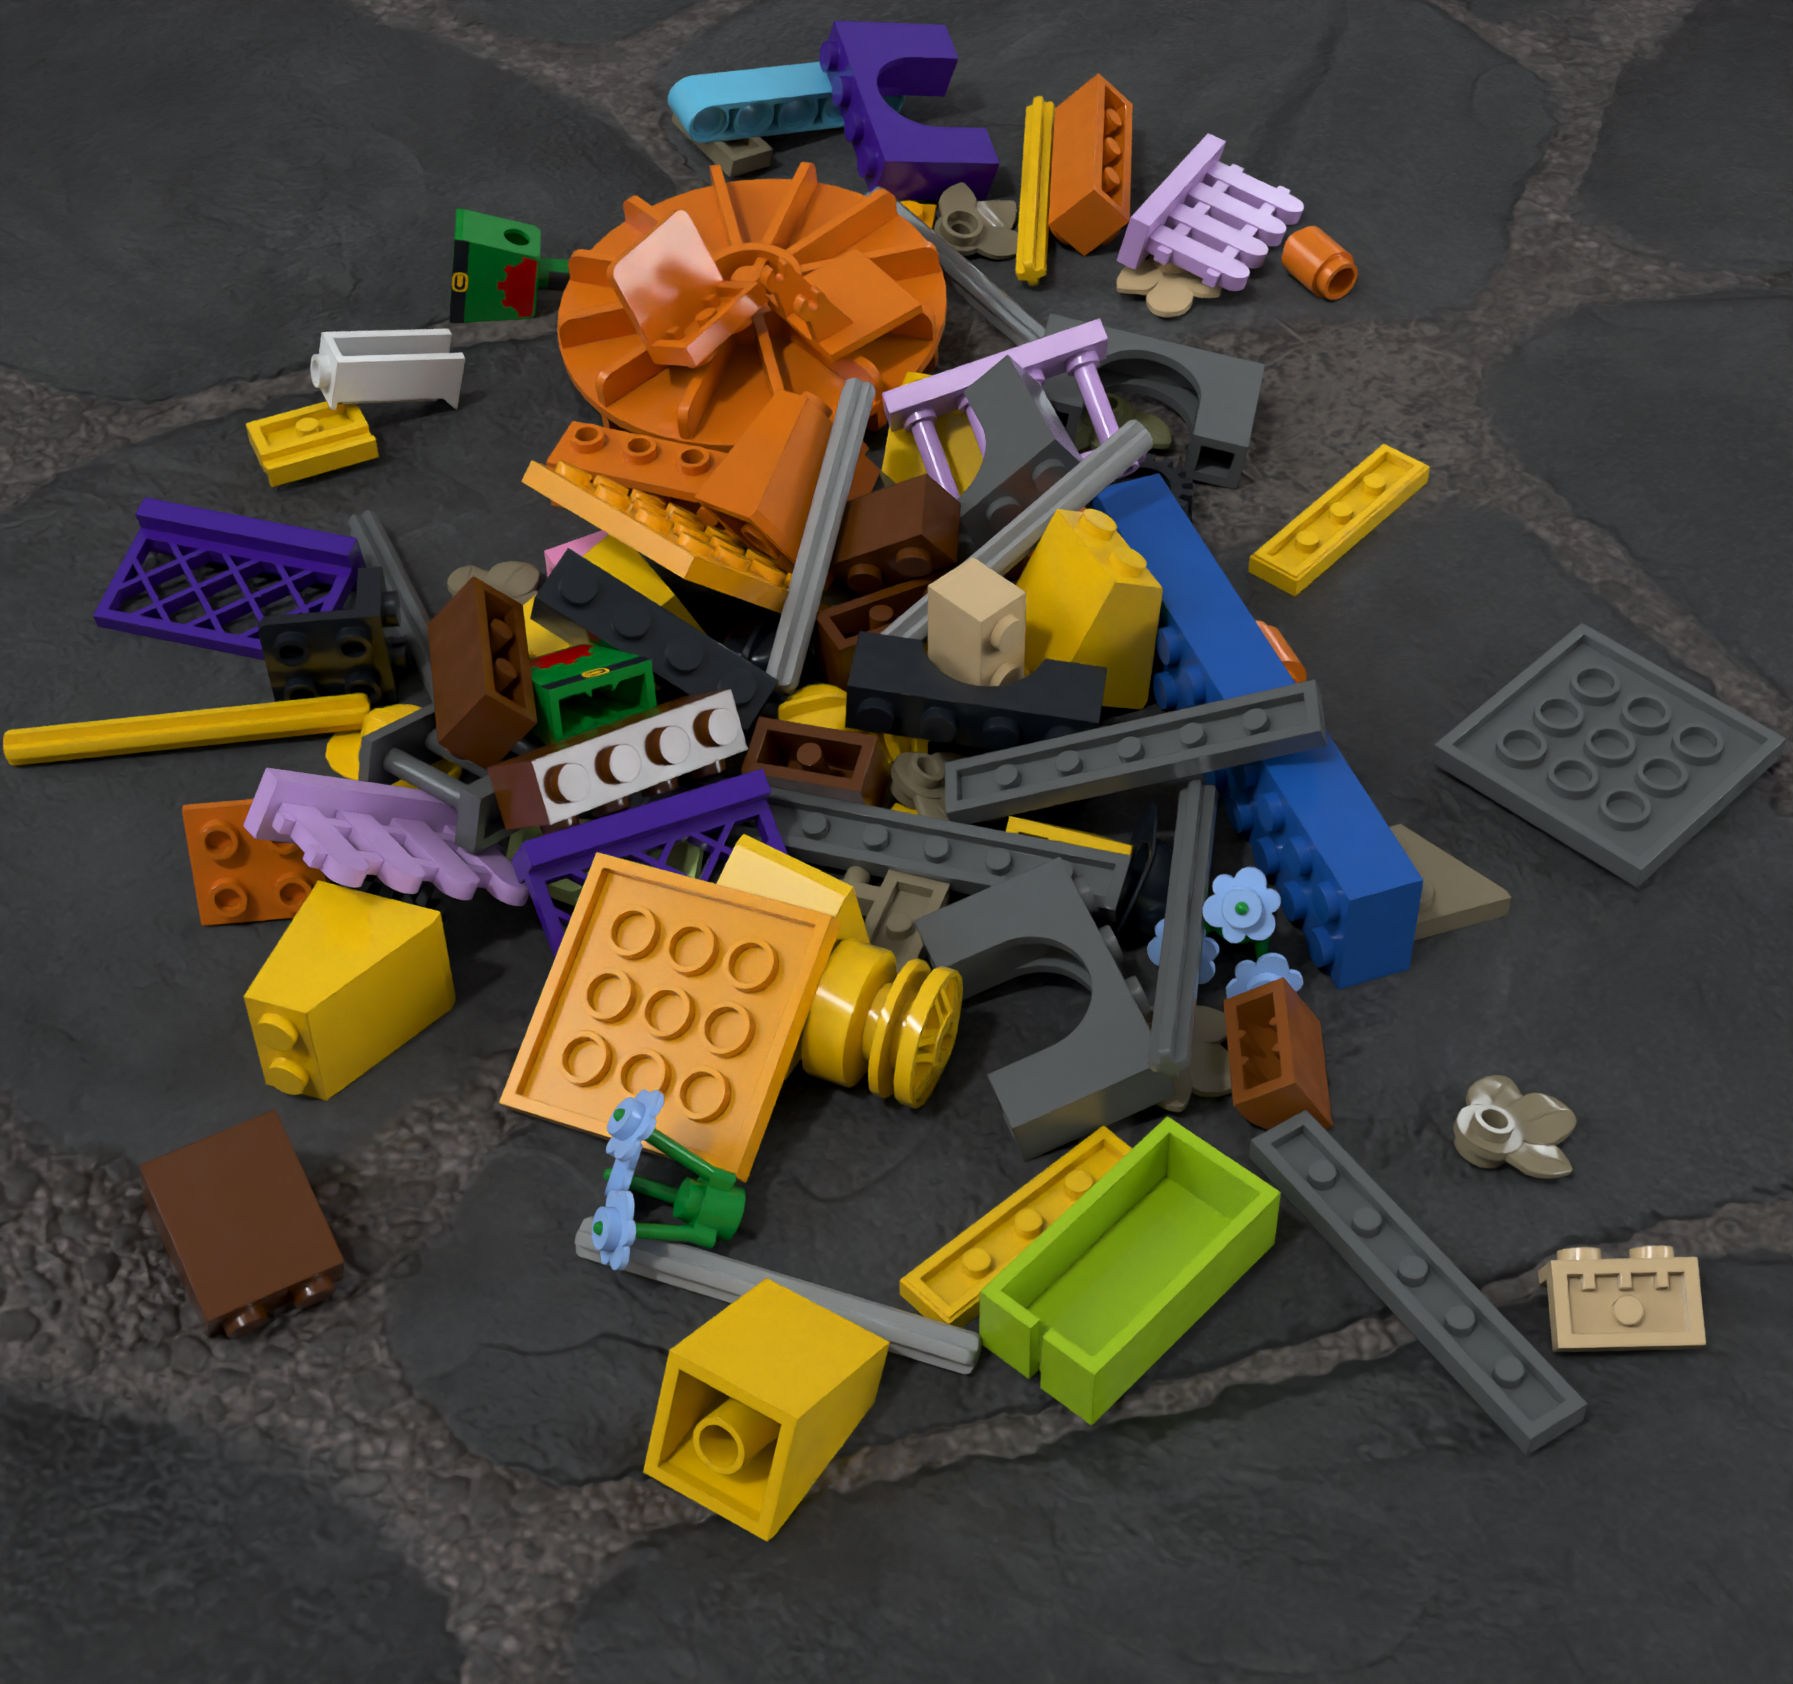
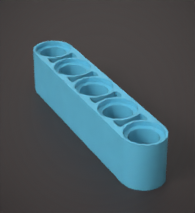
[668,62,904,143]

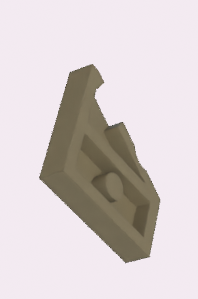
[1389,824,1511,941]

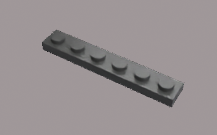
[945,679,1327,824]
[1249,1110,1588,1456]

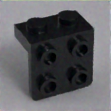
[258,566,410,706]

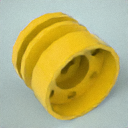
[801,938,963,1109]

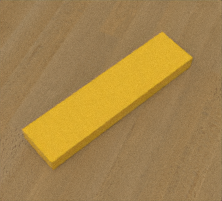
[1248,444,1430,597]
[899,1125,1132,1328]

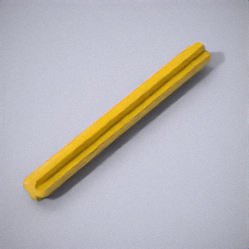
[1015,96,1055,286]
[3,693,372,766]

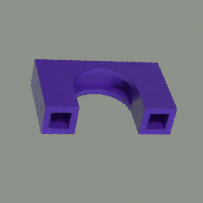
[819,20,1000,201]

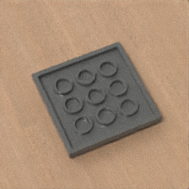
[1431,623,1787,888]

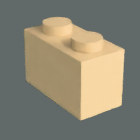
[928,557,1026,686]

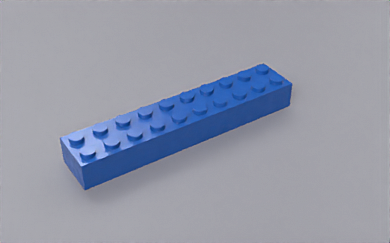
[1093,474,1423,990]

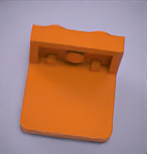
[606,210,769,368]

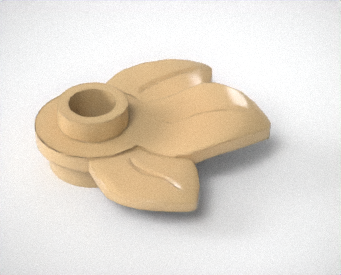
[1116,254,1222,318]

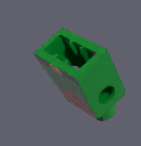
[449,208,570,323]
[529,643,657,745]

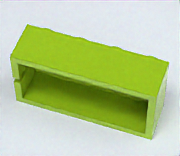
[979,1116,1281,1426]

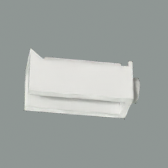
[311,329,465,410]

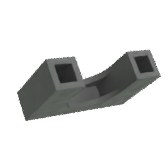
[1042,313,1265,490]
[871,354,1082,591]
[914,857,1175,1162]

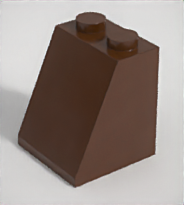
[139,1109,345,1338]

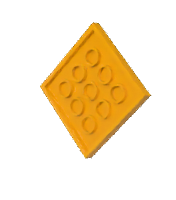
[521,460,833,614]
[499,852,841,1183]

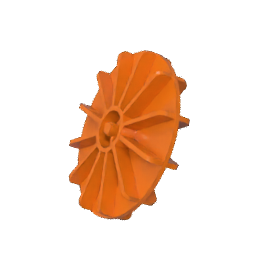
[557,162,947,453]

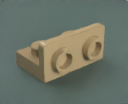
[1538,1245,1706,1352]

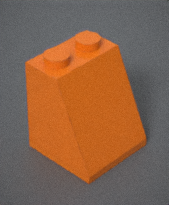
[694,389,880,591]

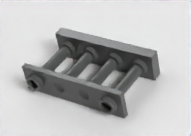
[358,703,548,855]

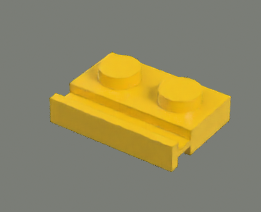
[245,401,379,488]

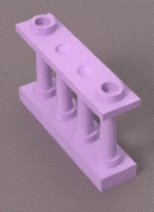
[882,318,1146,499]

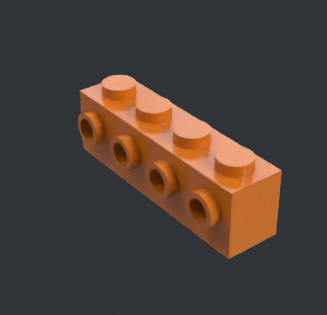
[1048,73,1133,256]
[546,421,746,548]

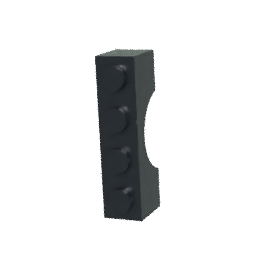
[530,548,779,737]
[845,631,1107,751]

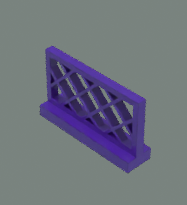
[93,497,367,660]
[511,768,788,959]

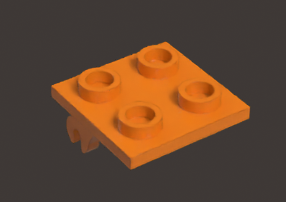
[760,248,923,363]
[182,799,331,926]

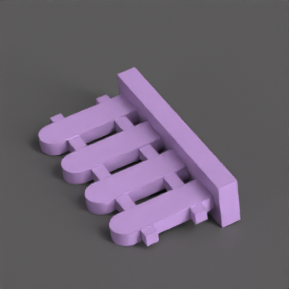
[1116,133,1304,291]
[243,768,530,906]

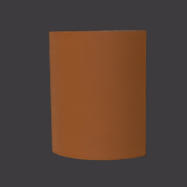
[1223,977,1333,1130]

